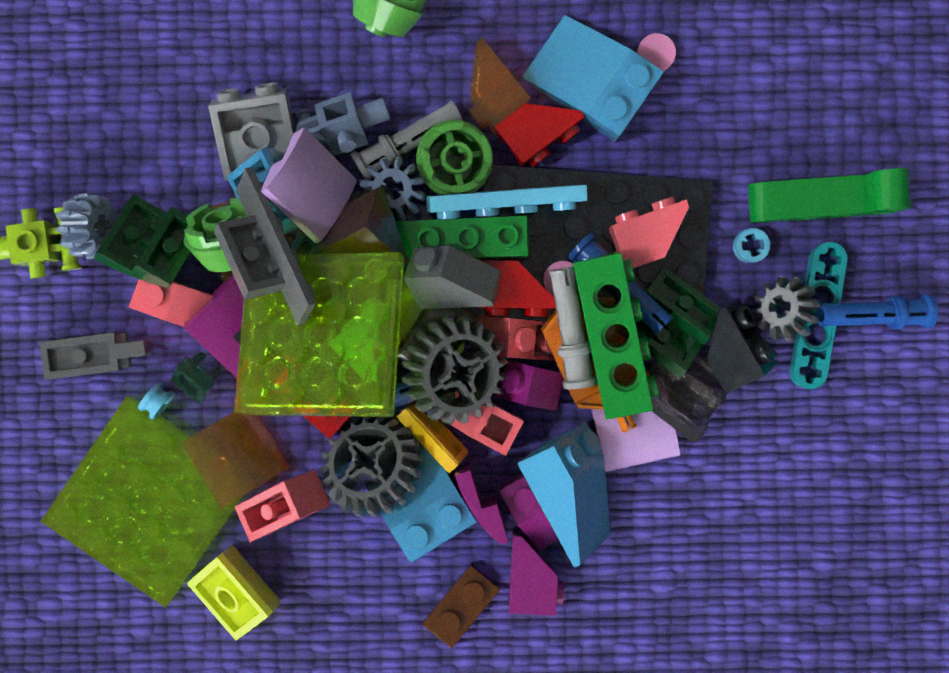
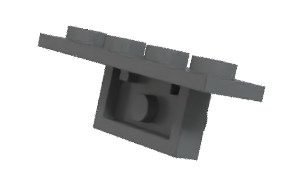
[214,167,316,326]

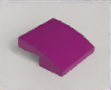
[184,275,280,380]
[455,463,508,545]

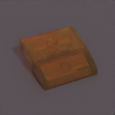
[181,403,290,509]

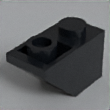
[707,297,777,394]

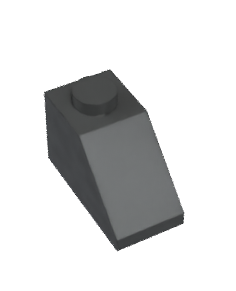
[404,246,502,309]

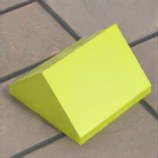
[187,545,281,640]

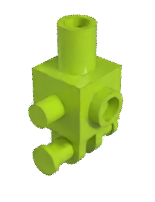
[0,207,82,279]

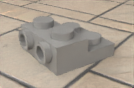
[208,82,295,181]

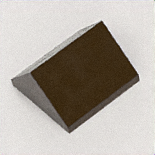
[310,187,409,290]

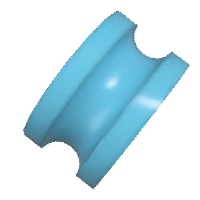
[733,228,770,263]
[138,382,175,420]

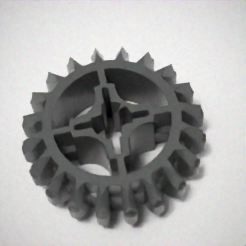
[402,316,509,424]
[319,414,424,518]

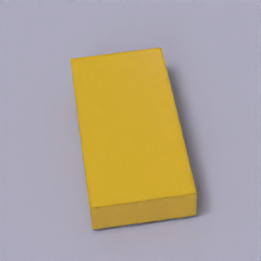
[397,400,469,473]

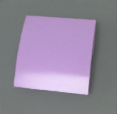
[261,127,357,244]
[591,375,680,472]

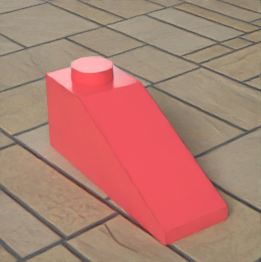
[129,279,213,327]

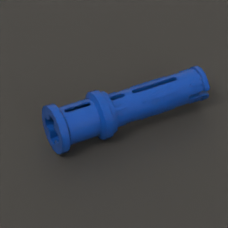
[568,232,673,335]
[816,294,938,330]

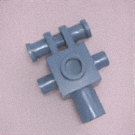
[294,92,391,156]

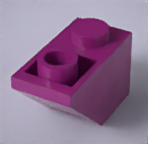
[474,359,564,411]

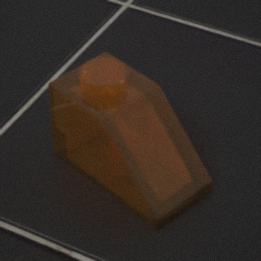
[469,38,530,133]

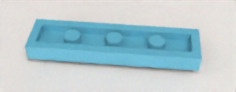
[426,184,587,219]

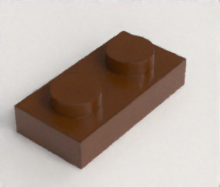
[422,563,500,649]

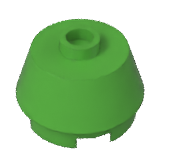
[353,0,426,37]
[416,120,493,195]
[183,198,247,272]

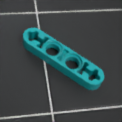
[789,242,847,389]

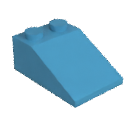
[522,15,664,142]
[517,421,610,567]
[365,427,477,563]

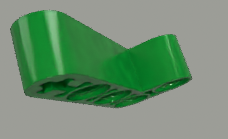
[747,168,912,224]

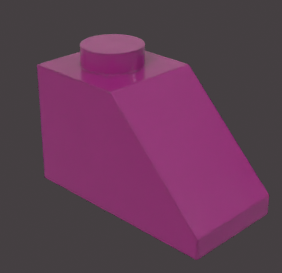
[499,473,559,551]
[509,530,564,616]

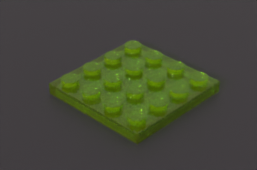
[234,252,404,417]
[40,395,254,608]

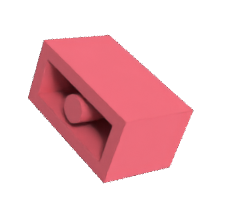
[235,470,331,542]

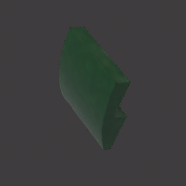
[94,194,190,288]
[617,266,722,378]

